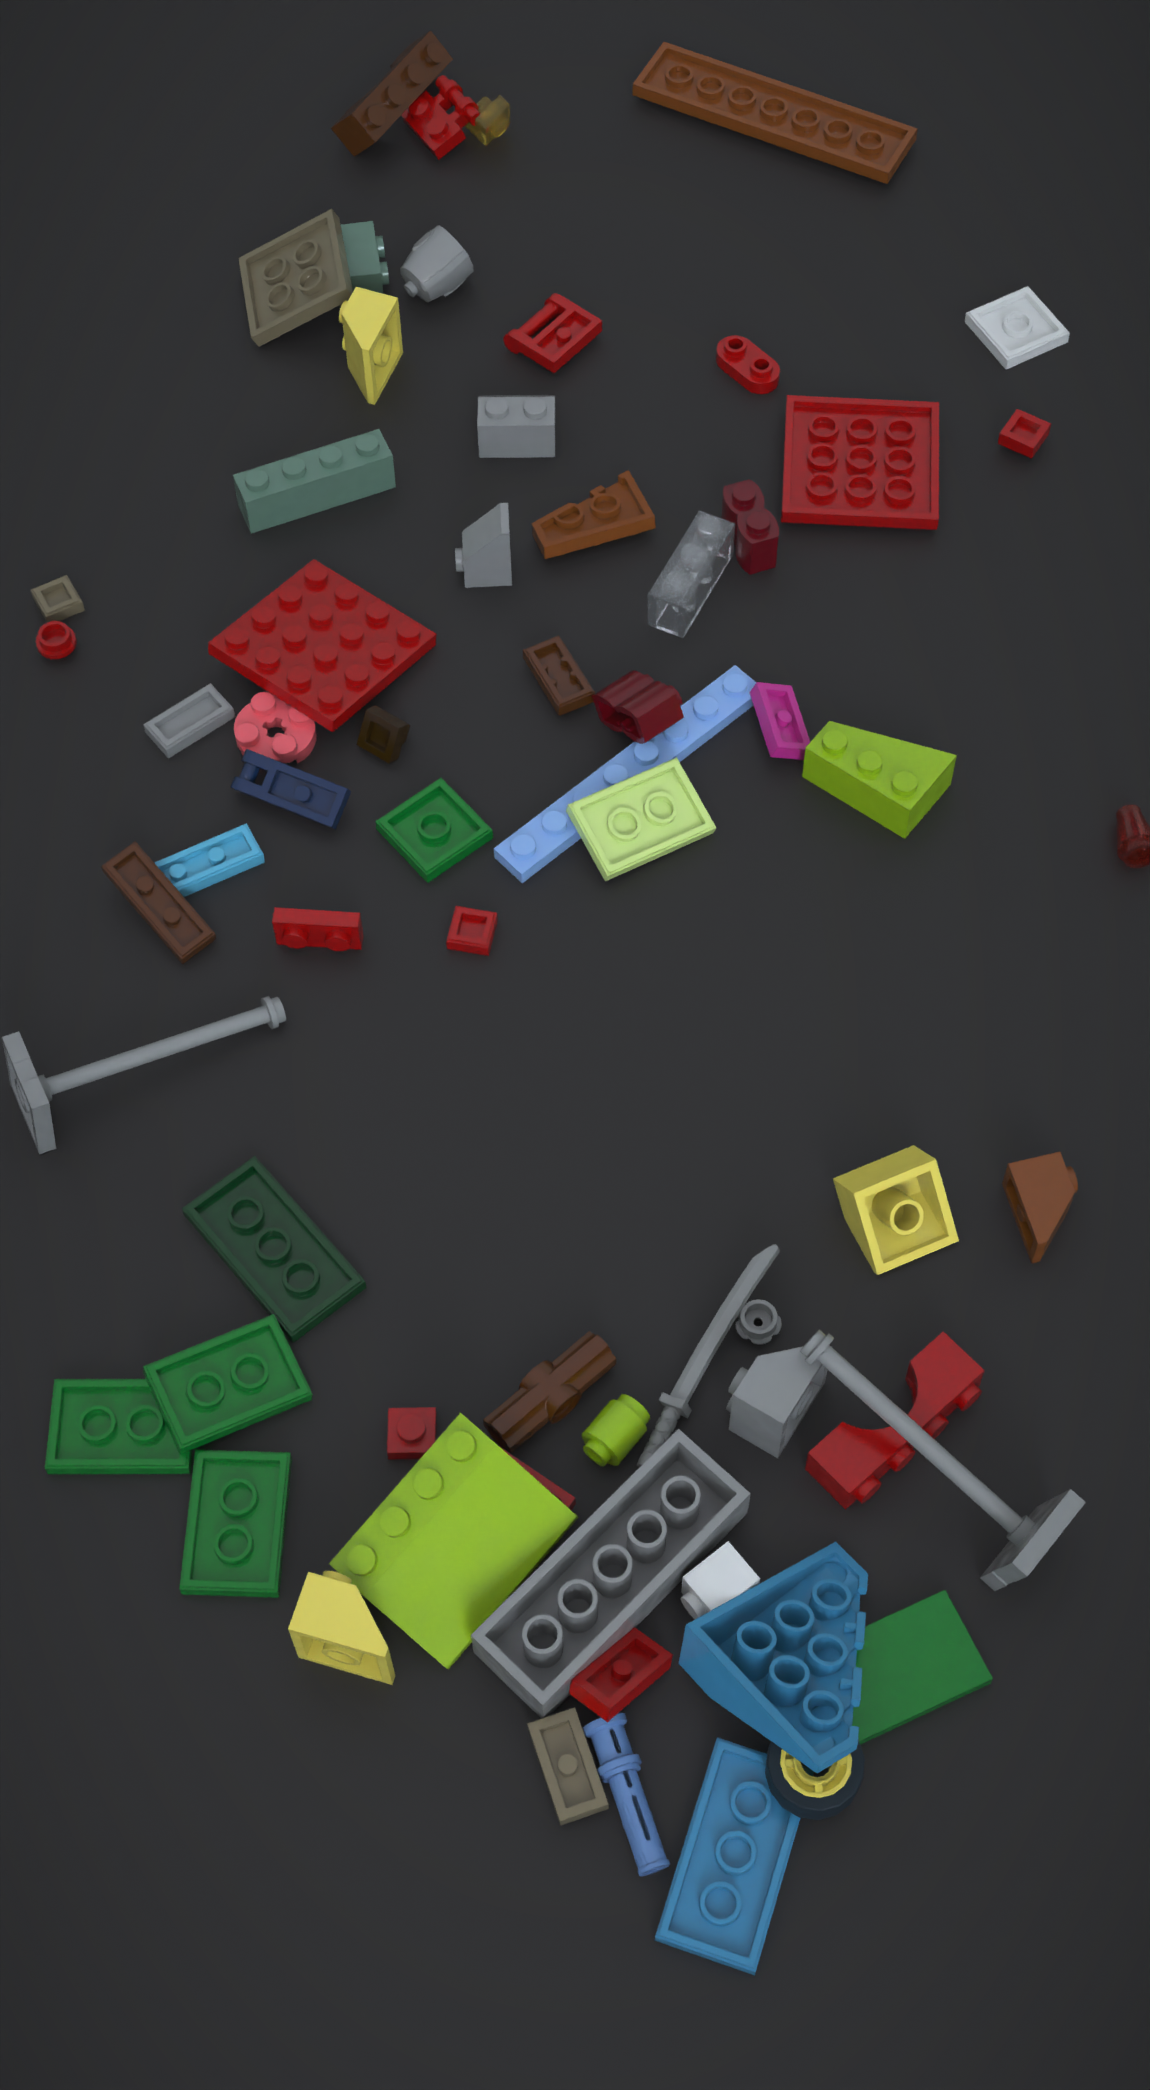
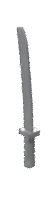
[637,1244,780,1467]

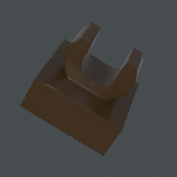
[356,705,410,763]

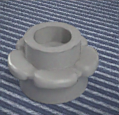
[735,1299,782,1345]

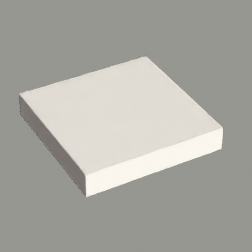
[965,286,1070,370]

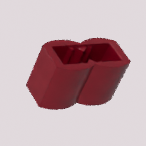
[721,479,779,575]
[592,670,684,744]

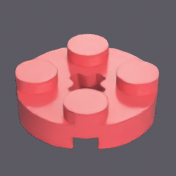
[233,692,317,764]

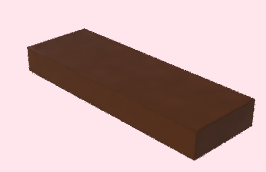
[101,841,216,964]

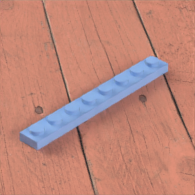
[494,665,756,883]

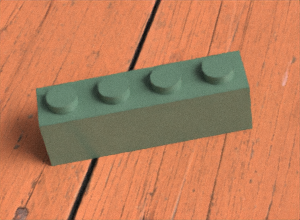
[233,429,396,534]

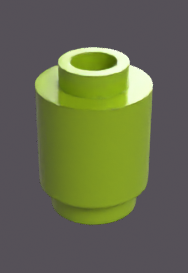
[581,1394,650,1466]

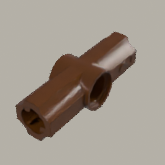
[483,1331,616,1454]

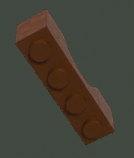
[331,30,453,156]

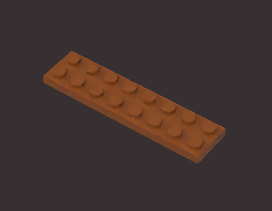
[632,42,918,184]

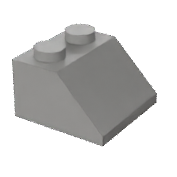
[477,395,556,458]
[726,1346,832,1458]

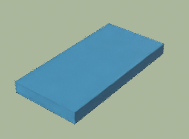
[655,1737,814,1976]

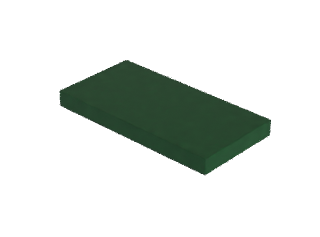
[182,1156,367,1343]

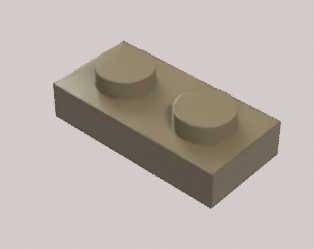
[527,1707,609,1826]

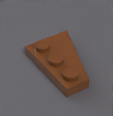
[531,470,656,559]

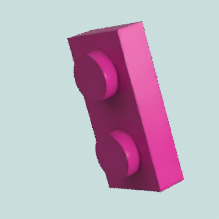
[749,682,810,760]

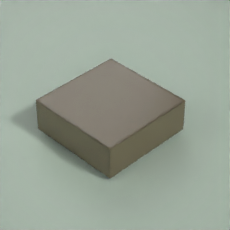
[31,575,85,622]

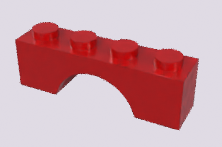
[805,1331,985,1510]

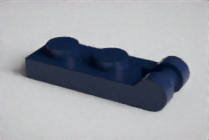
[230,749,351,830]

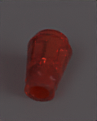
[1116,805,1150,868]

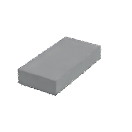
[143,683,235,759]

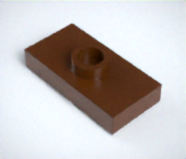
[523,635,595,716]

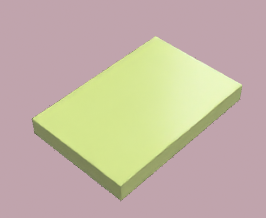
[566,757,716,882]

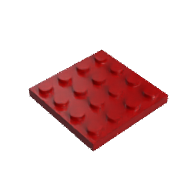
[781,395,939,530]
[208,559,437,733]

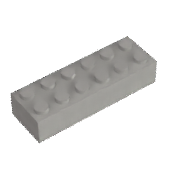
[471,1429,751,1719]

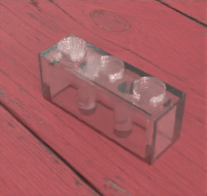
[647,510,735,638]

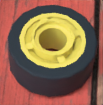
[765,1740,865,1820]

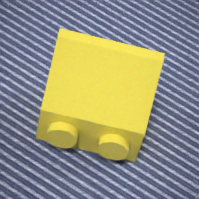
[339,287,403,405]
[833,1145,959,1275]
[288,1571,396,1685]

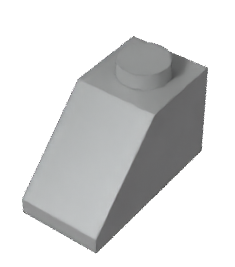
[455,503,512,588]

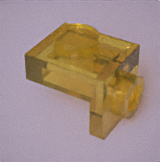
[465,95,510,146]

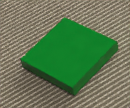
[375,778,493,883]

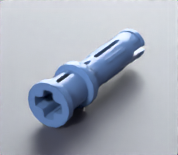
[583,1713,670,1877]

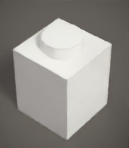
[680,1541,760,1619]

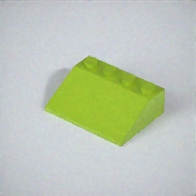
[329,1413,579,1670]

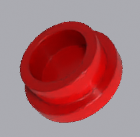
[36,621,77,659]

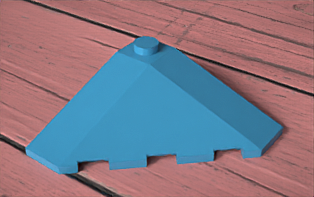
[678,1542,868,1774]

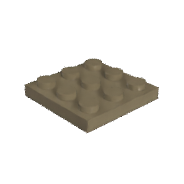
[238,209,353,347]

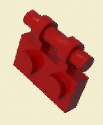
[401,75,483,160]

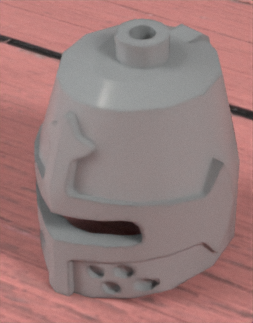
[400,225,474,302]

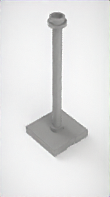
[2,996,286,1155]
[800,1329,1086,1591]

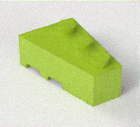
[802,721,957,839]

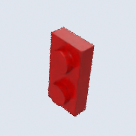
[272,907,364,951]
[569,1627,673,1722]

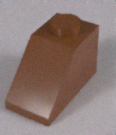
[1002,1152,1078,1264]

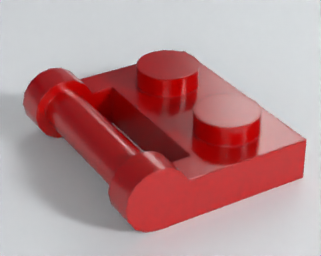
[503,293,602,373]

